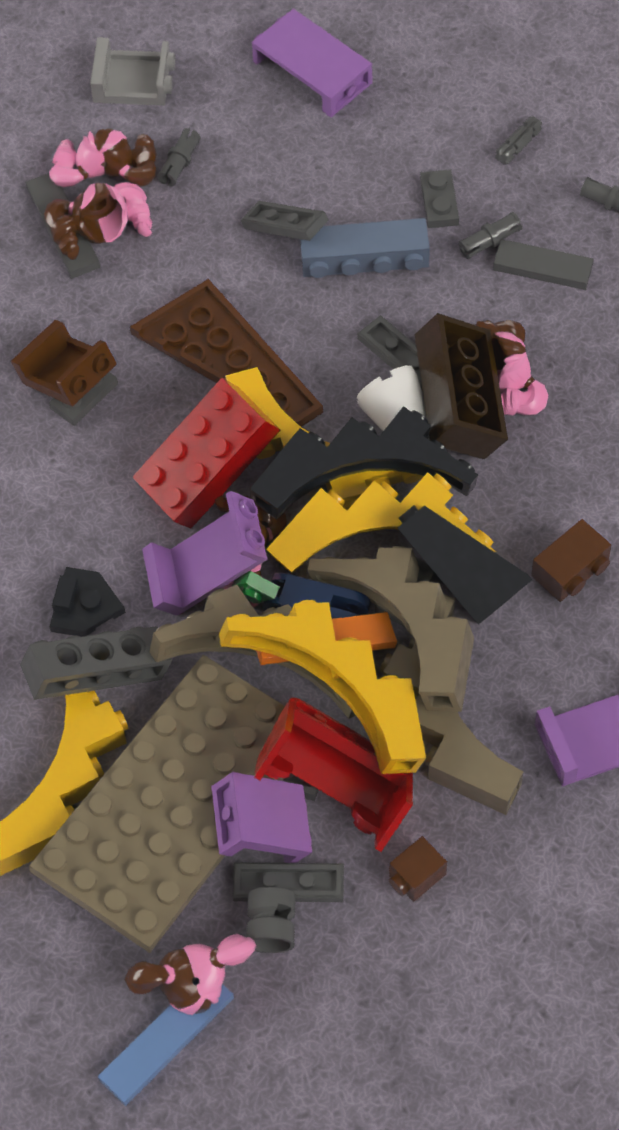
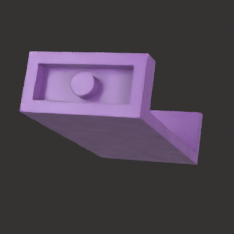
[252,8,372,117]
[142,491,267,615]
[535,694,619,787]

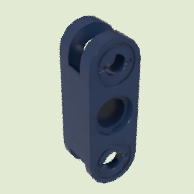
[262,573,371,619]

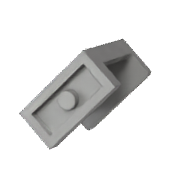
[90,37,175,105]

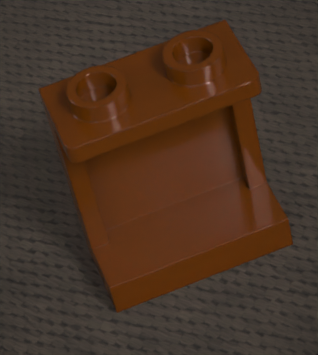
[11,320,117,407]

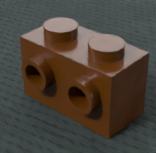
[531,519,612,602]

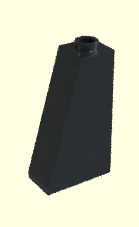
[398,505,532,625]

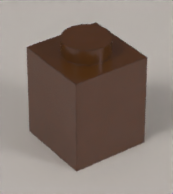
[389,836,447,902]

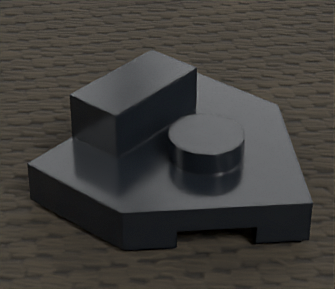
[49,567,126,637]

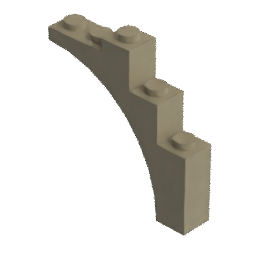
[308,546,474,712]
[149,585,379,719]
[380,594,524,815]

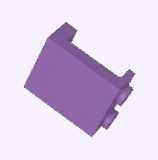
[211,772,312,863]

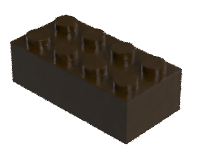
[415,313,508,459]

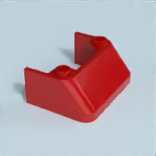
[254,697,413,852]

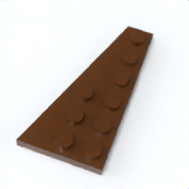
[130,279,323,427]

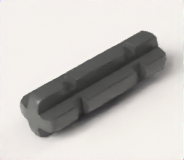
[495,116,542,164]

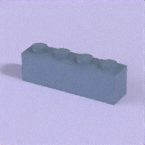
[300,218,430,278]

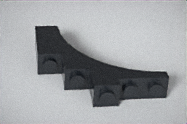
[250,406,478,520]

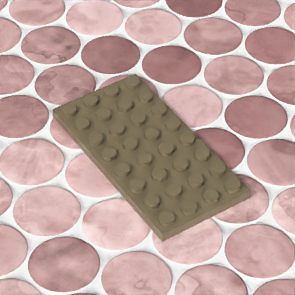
[29,655,285,953]

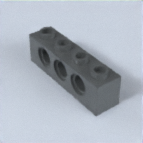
[20,626,172,700]

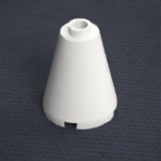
[357,366,430,440]

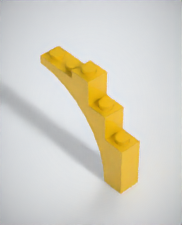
[225,367,423,510]
[266,472,496,574]
[219,600,426,774]
[0,690,129,876]

